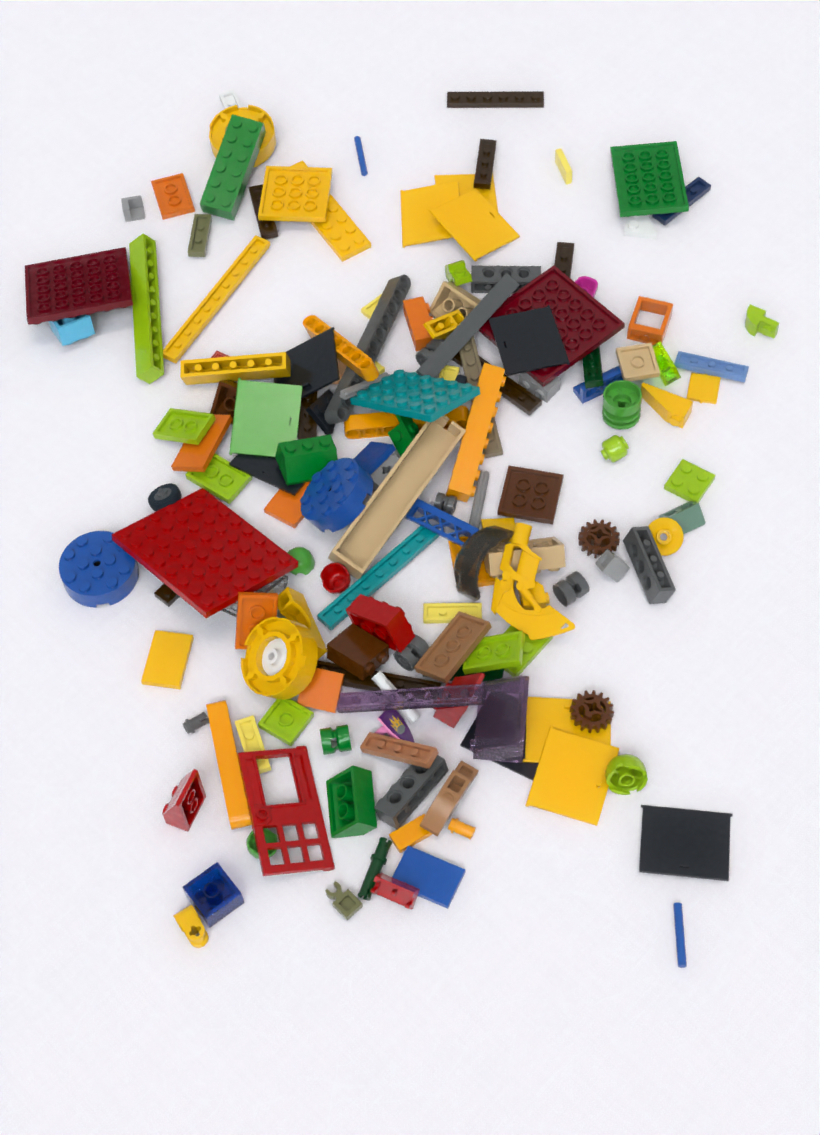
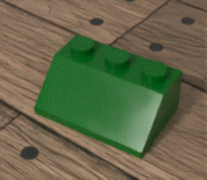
[275,434,338,486]
[326,765,377,838]

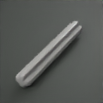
[339,372,390,400]
[469,470,489,529]

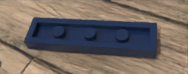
[652,177,711,225]

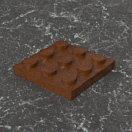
[497,466,564,525]

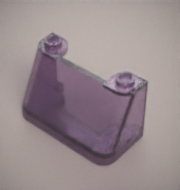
[470,675,529,763]

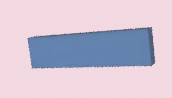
[674,351,749,383]

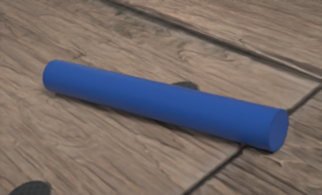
[354,136,368,176]
[673,903,687,968]

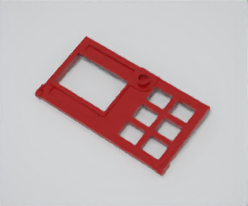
[237,746,335,876]

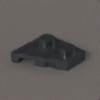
[306,389,335,435]

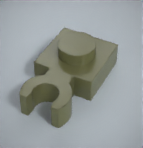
[325,882,363,920]

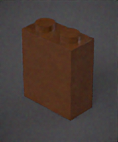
[327,623,389,680]

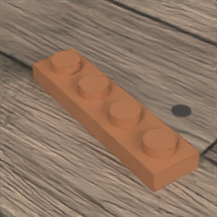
[360,732,439,769]

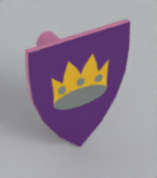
[374,704,415,743]

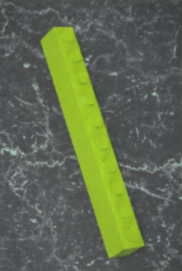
[129,233,164,384]

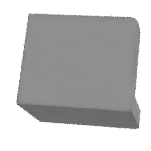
[121,195,145,222]
[595,549,630,582]

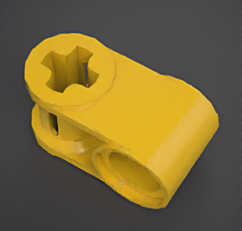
[173,904,209,948]

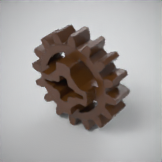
[578,519,620,558]
[569,690,614,733]

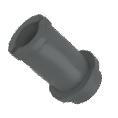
[183,712,210,734]

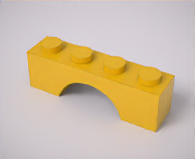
[277,587,327,659]

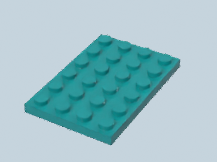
[350,370,480,423]

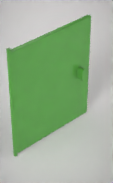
[229,378,303,457]

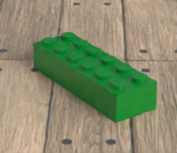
[199,114,266,221]

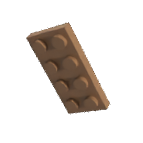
[414,611,492,684]

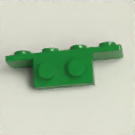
[388,414,419,457]

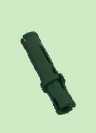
[358,837,392,901]

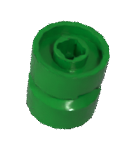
[320,724,352,755]

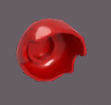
[320,562,351,594]

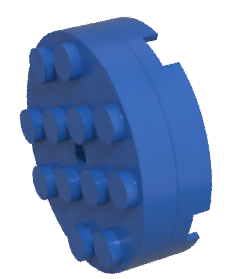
[300,458,373,532]
[59,531,139,608]

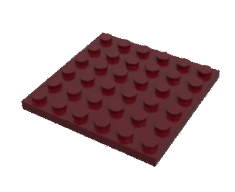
[25,247,133,325]
[478,265,625,387]

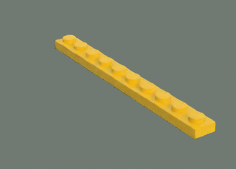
[163,235,270,364]

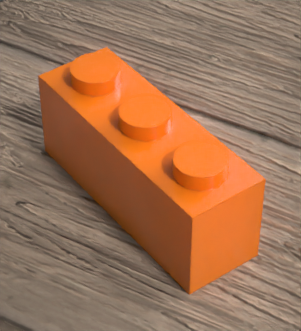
[403,296,433,351]

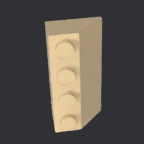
[481,537,566,578]

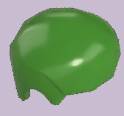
[287,547,315,575]
[246,828,278,859]

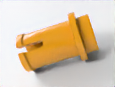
[448,818,476,840]

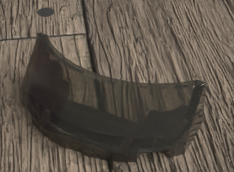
[454,525,513,601]

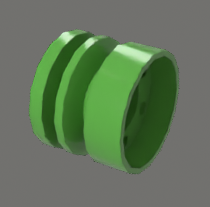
[602,380,642,430]

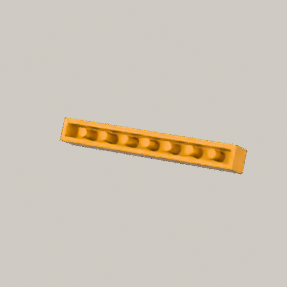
[446,362,506,503]

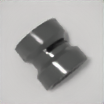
[434,492,457,515]

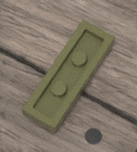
[188,214,212,257]

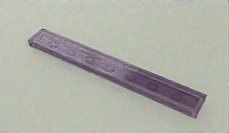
[336,684,488,713]

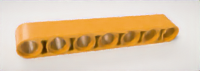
[303,315,379,382]
[344,405,469,439]
[206,700,251,830]

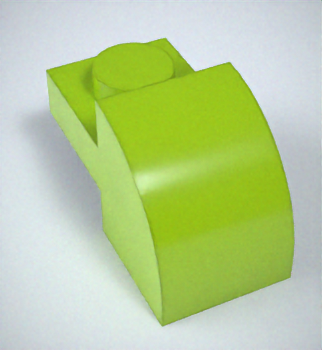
[445,260,472,286]
[745,304,779,339]

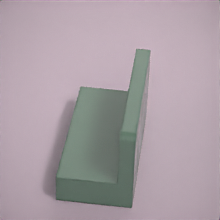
[658,501,706,534]

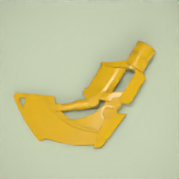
[491,523,575,640]

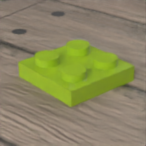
[664,459,715,503]
[258,699,314,746]

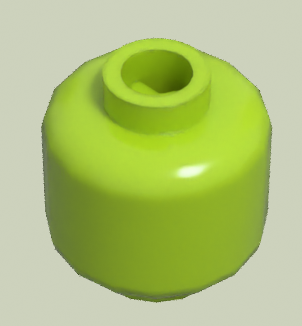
[600,435,629,462]

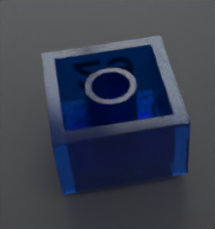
[182,862,245,928]

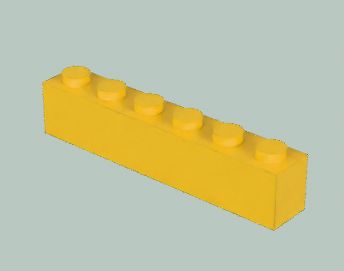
[180,352,291,385]

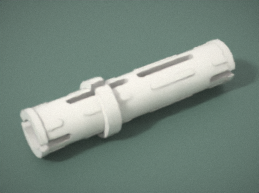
[371,671,420,724]

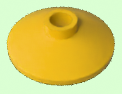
[648,518,684,556]

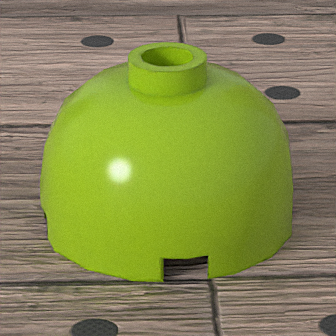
[605,754,648,795]

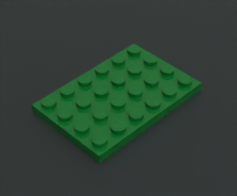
[610,141,689,217]

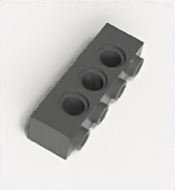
[471,265,541,293]
[623,526,676,604]
[374,755,449,830]

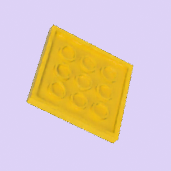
[258,166,333,222]

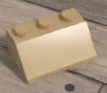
[430,281,481,318]

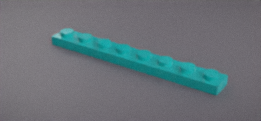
[317,521,439,630]

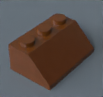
[210,379,237,424]

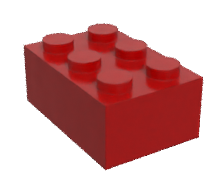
[345,594,415,653]

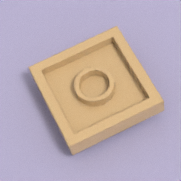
[615,343,660,381]

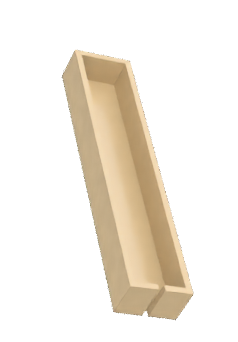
[328,415,466,579]

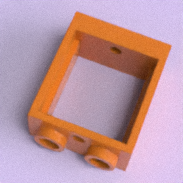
[627,296,673,347]

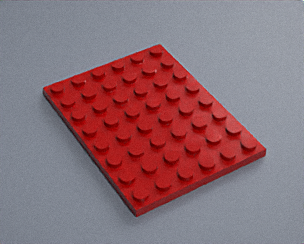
[111,488,298,618]

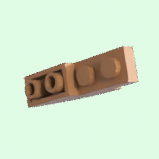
[420,761,479,837]

